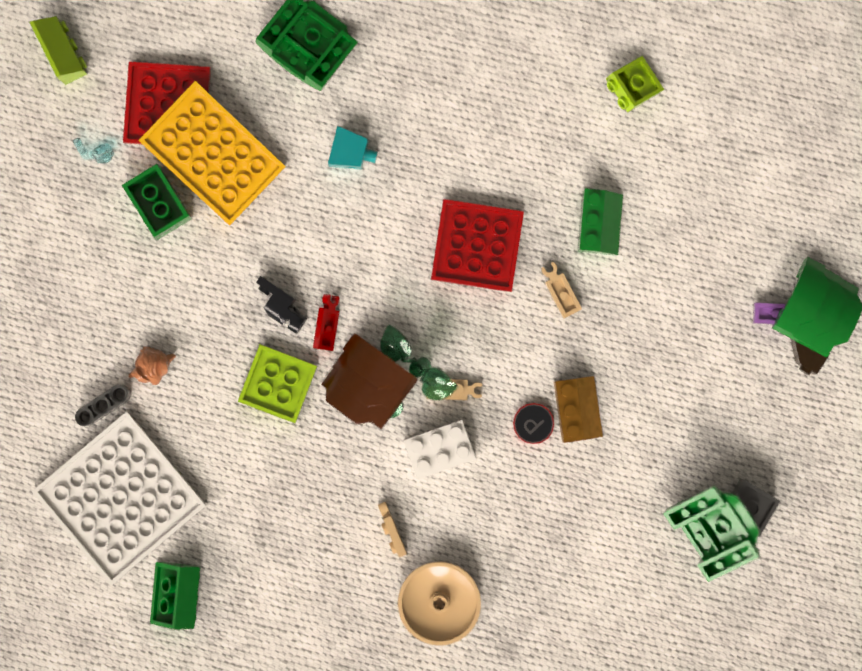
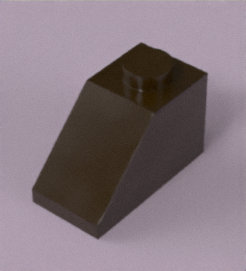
[790,338,830,376]

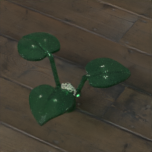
[380,325,458,418]

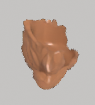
[129,347,176,385]

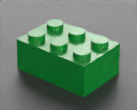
[122,164,192,240]

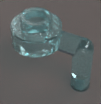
[73,138,114,164]

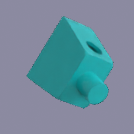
[328,126,378,169]

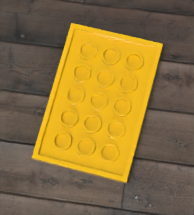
[139,81,286,226]

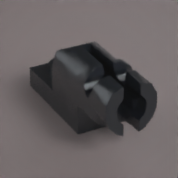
[256,276,307,334]

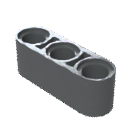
[75,385,131,426]

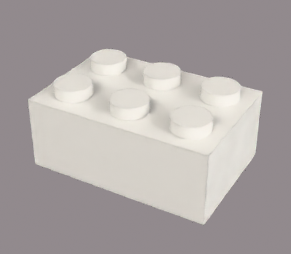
[403,420,476,480]

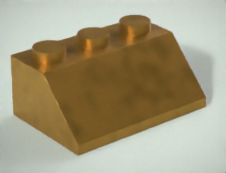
[554,376,603,443]

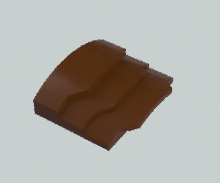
[321,333,419,430]

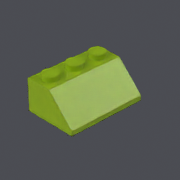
[29,16,87,85]

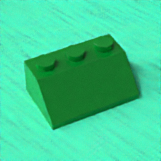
[577,188,623,255]
[150,562,200,630]

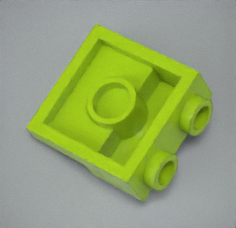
[606,56,664,113]

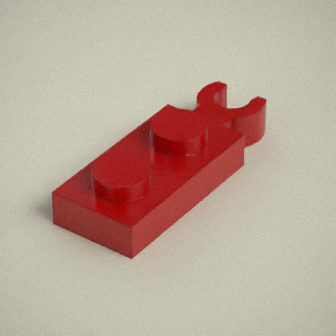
[313,294,340,351]

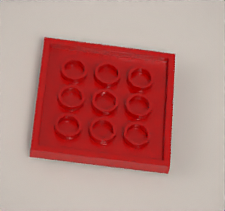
[123,62,211,145]
[431,199,524,292]

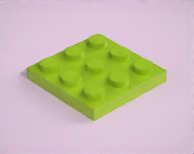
[238,344,317,424]

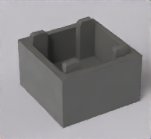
[731,479,781,537]

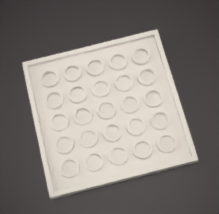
[32,411,206,586]

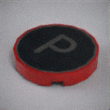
[513,403,554,444]

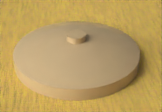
[398,561,481,645]

